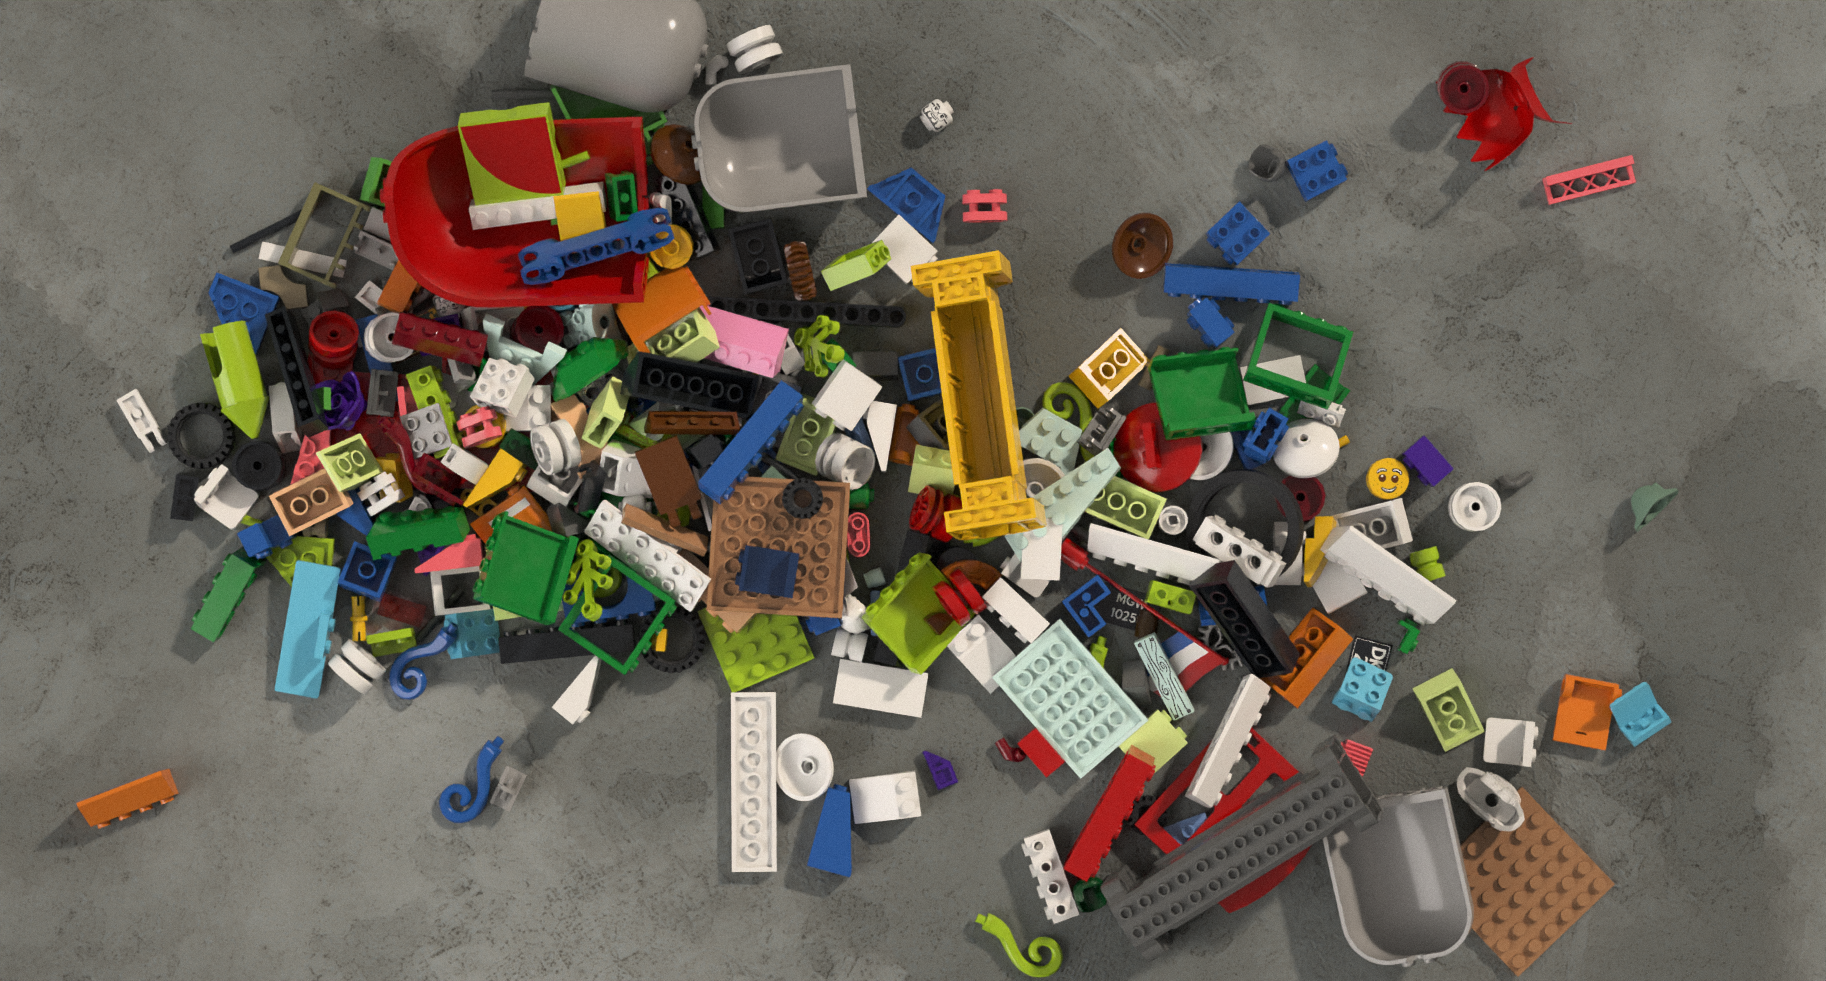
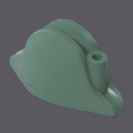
[1631,482,1679,532]

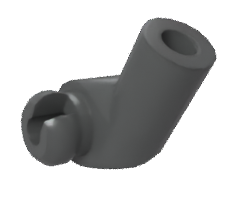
[1498,471,1533,490]
[1070,523,1089,552]

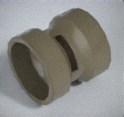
[303,518,329,538]

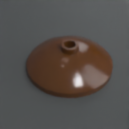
[650,124,702,185]
[1112,212,1173,279]

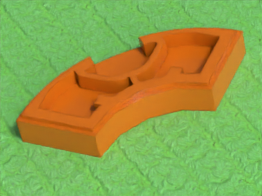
[941,560,1002,590]

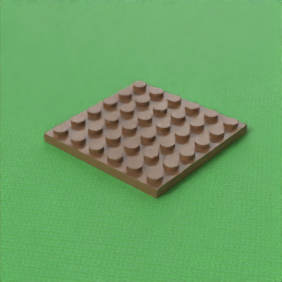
[707,477,850,618]
[1460,786,1615,977]

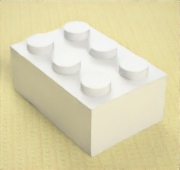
[982,578,1050,643]

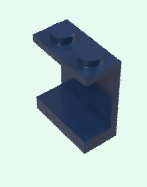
[735,545,800,599]

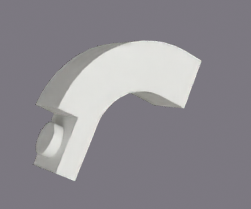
[441,443,489,485]

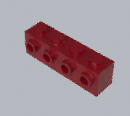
[392,312,488,367]

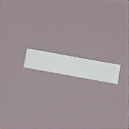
[259,241,347,278]

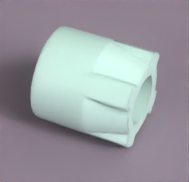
[864,567,886,588]

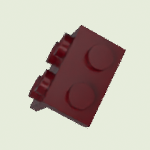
[410,453,464,506]

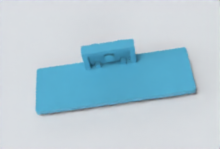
[275,560,341,699]

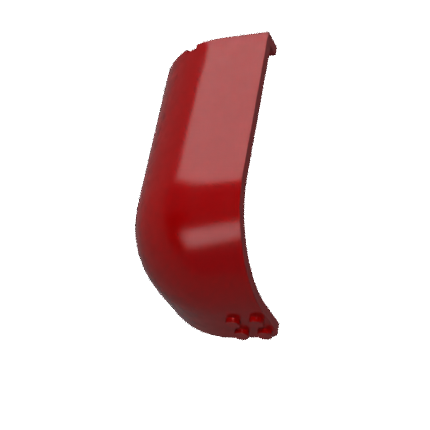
[380,117,649,308]

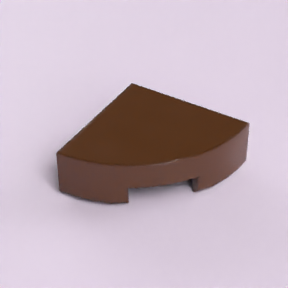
[923,613,954,635]

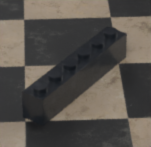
[265,306,328,438]
[498,620,636,664]

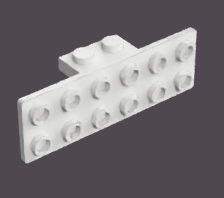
[585,500,711,612]

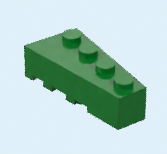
[366,506,470,560]
[191,546,268,643]

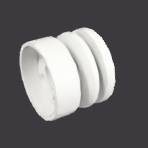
[815,433,876,490]

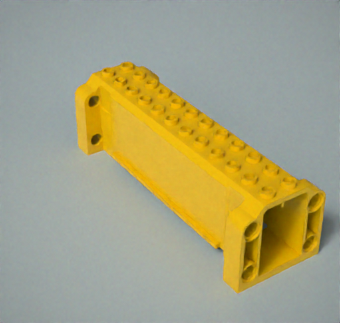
[911,250,1047,540]

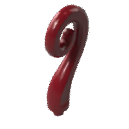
[379,416,442,495]

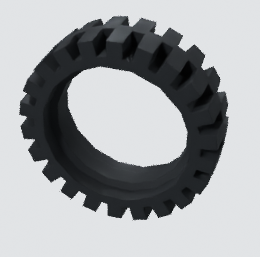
[167,403,236,469]
[638,607,705,673]

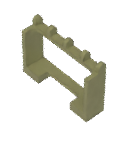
[278,182,372,289]

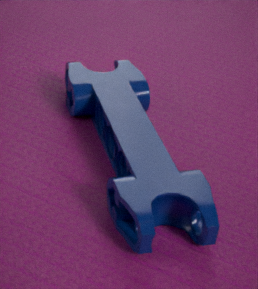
[518,208,674,285]

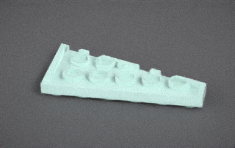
[1005,448,1121,562]

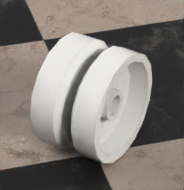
[726,25,783,74]
[363,312,413,363]
[530,419,581,475]
[1448,482,1501,532]
[328,639,386,695]

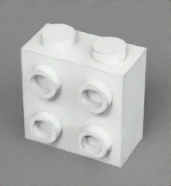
[470,358,535,417]

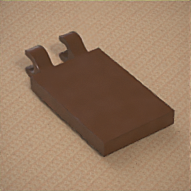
[635,435,702,528]

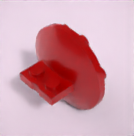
[1114,403,1202,492]

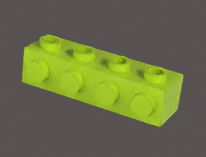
[406,365,466,460]

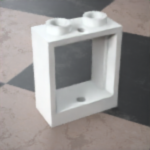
[430,566,490,616]

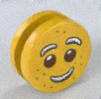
[1366,458,1409,500]

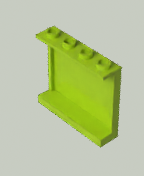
[861,552,975,675]

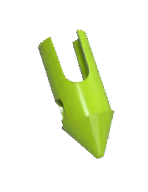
[200,321,270,439]

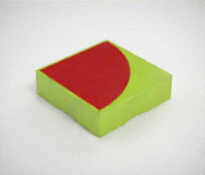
[458,102,566,206]

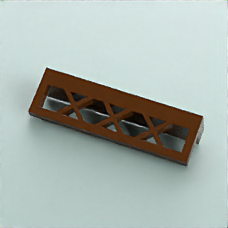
[644,411,740,435]

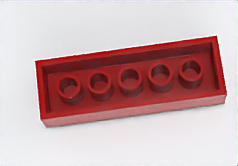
[1063,745,1156,882]

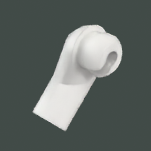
[706,55,729,85]

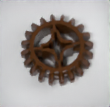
[784,241,817,301]

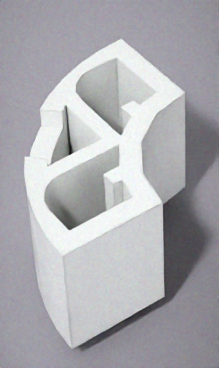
[1273,522,1306,585]

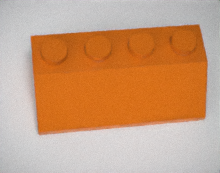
[1259,608,1353,709]
[76,769,179,829]

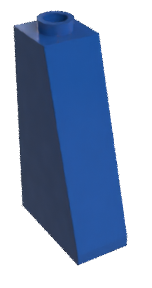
[807,784,852,877]

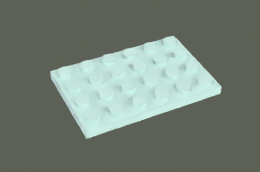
[992,619,1148,779]

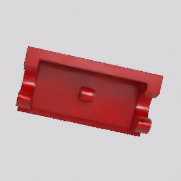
[1017,727,1065,778]

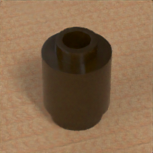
[1134,610,1159,639]

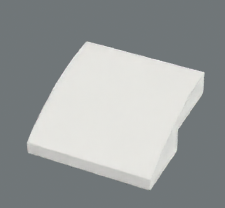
[1313,560,1368,614]

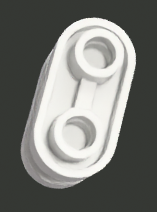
[357,472,405,517]

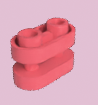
[962,189,1007,223]
[456,406,502,448]
[847,512,870,557]

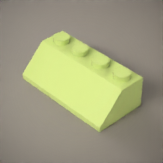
[627,307,720,364]
[1084,476,1167,540]

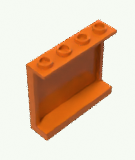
[612,265,712,353]

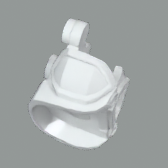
[1457,767,1525,832]

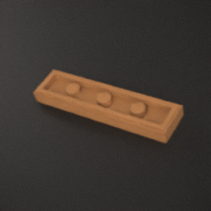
[621,503,708,556]

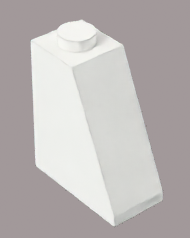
[269,382,303,453]

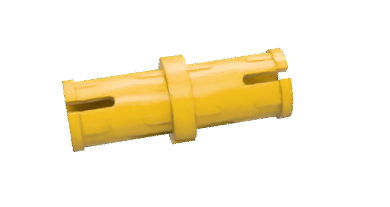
[350,596,368,641]

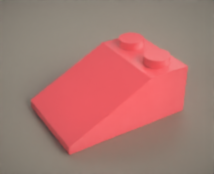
[415,534,483,573]

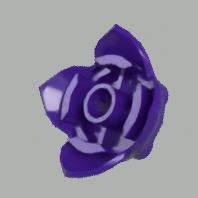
[315,371,368,430]

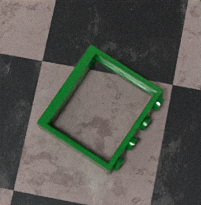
[1243,303,1353,410]
[558,554,678,675]

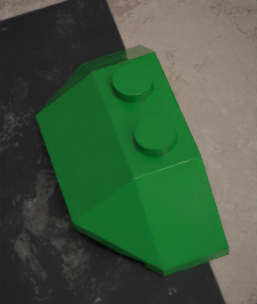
[552,337,629,402]

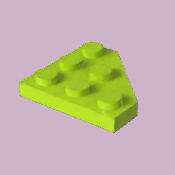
[266,536,335,587]

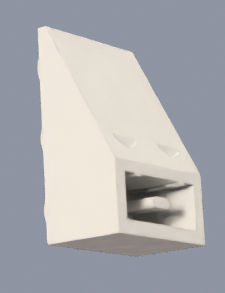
[600,439,653,498]

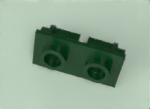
[499,428,538,470]

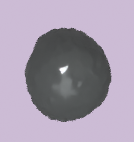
[1248,144,1286,182]

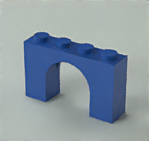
[562,564,656,627]

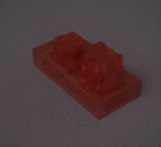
[377,593,427,628]

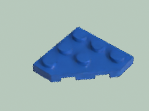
[208,273,280,356]

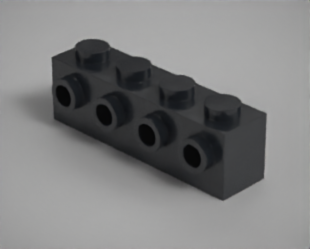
[656,175,721,261]

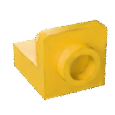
[650,629,669,652]

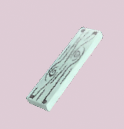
[1134,632,1194,720]

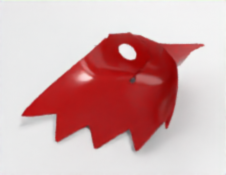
[1436,57,1572,171]

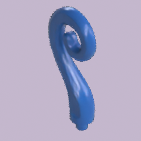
[389,622,458,700]
[439,736,504,823]

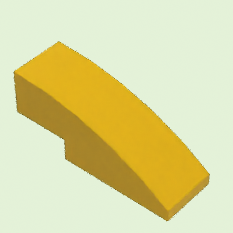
[1304,516,1336,587]

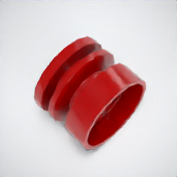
[909,485,963,542]

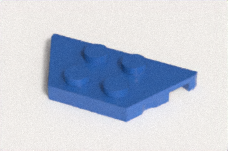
[867,168,945,244]

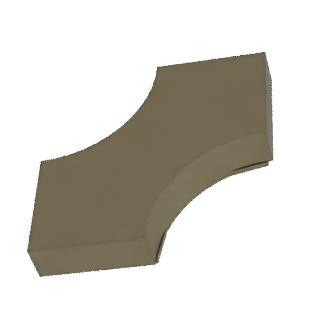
[258,265,309,310]

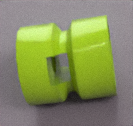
[1409,546,1446,581]

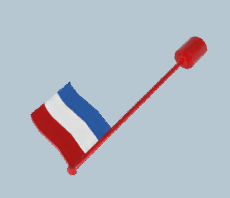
[1061,538,1229,698]

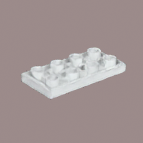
[833,659,928,718]

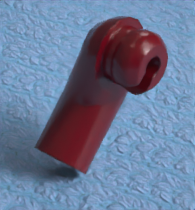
[995,737,1027,763]

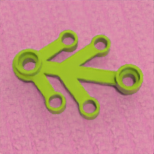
[794,315,845,378]
[562,539,613,621]

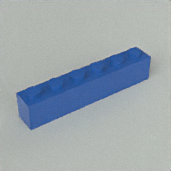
[1163,263,1300,305]
[698,380,804,504]

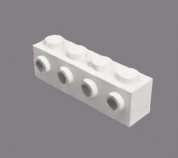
[1021,829,1079,924]

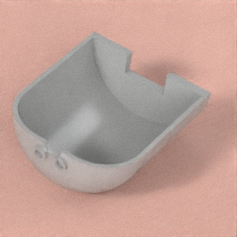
[525,0,709,112]
[691,64,867,213]
[1322,786,1474,967]

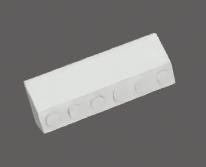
[1087,523,1223,585]
[1320,525,1457,625]
[1185,674,1271,808]

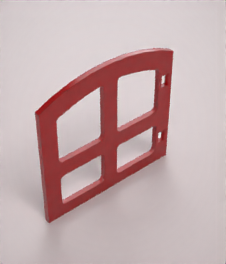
[1134,727,1312,914]

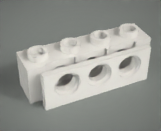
[1192,515,1286,588]

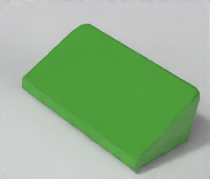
[702,185,725,229]

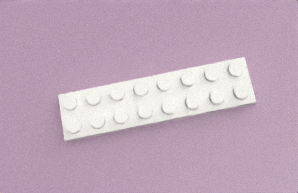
[731,692,777,872]

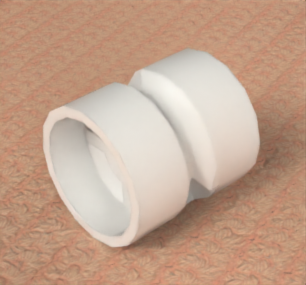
[1157,506,1188,535]
[831,627,868,662]

